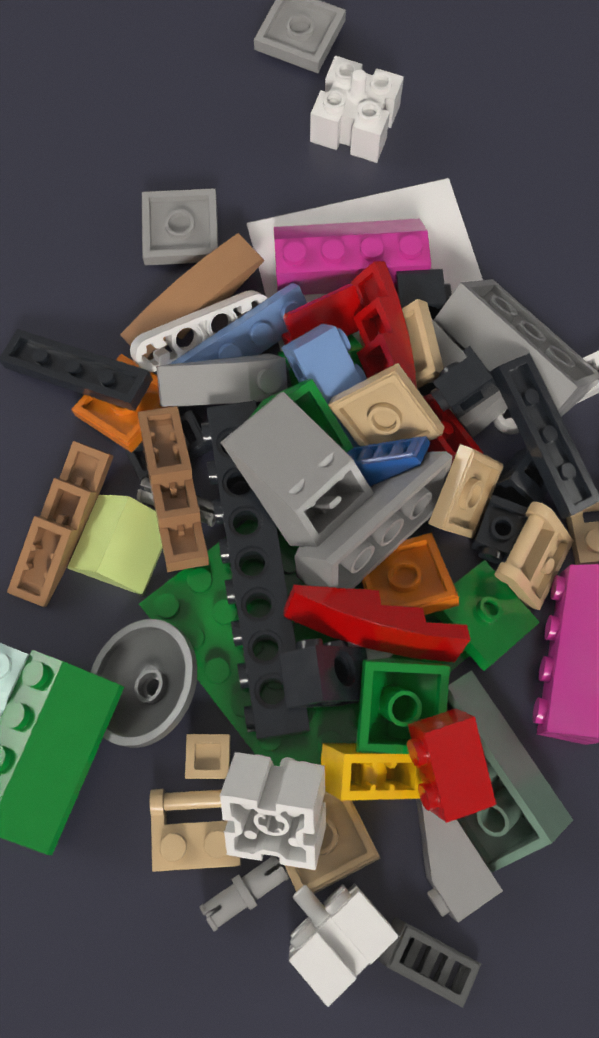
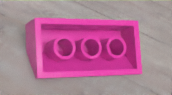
[274,219,431,295]
[533,564,599,745]

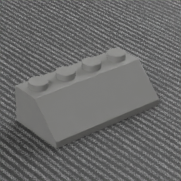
[434,279,599,417]
[295,451,453,589]

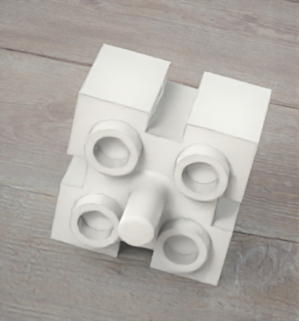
[310,56,404,163]
[220,752,326,870]
[289,883,399,1007]

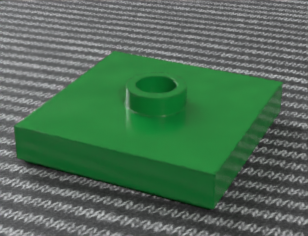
[434,560,540,671]

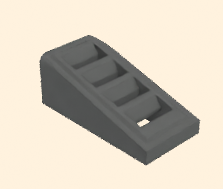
[377,917,481,1008]

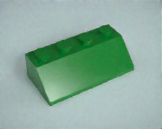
[0,650,124,856]

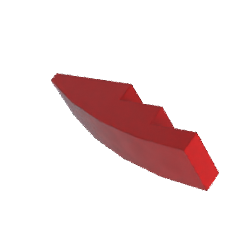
[350,261,417,388]
[283,585,471,662]

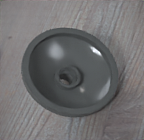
[91,619,197,748]

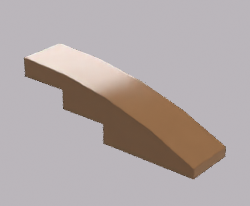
[120,233,265,360]
[138,406,209,572]
[7,441,114,607]

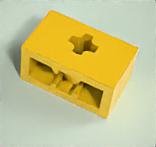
[321,743,422,800]

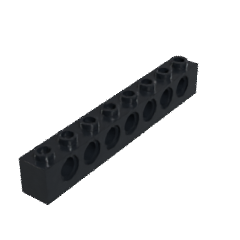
[201,400,310,741]

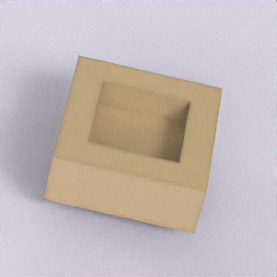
[185,734,231,779]

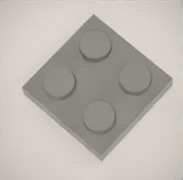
[254,0,346,73]
[142,188,218,265]

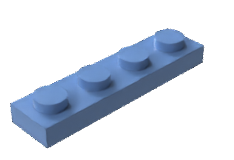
[170,282,307,364]

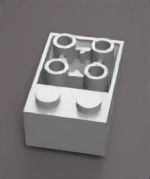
[221,392,374,547]

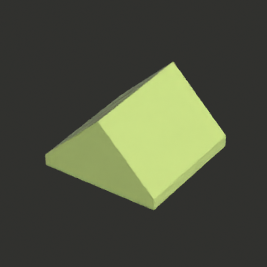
[67,495,163,596]

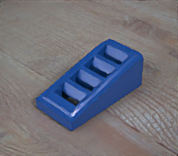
[347,436,430,486]

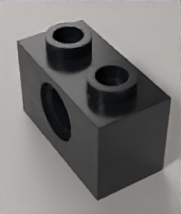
[279,639,368,708]

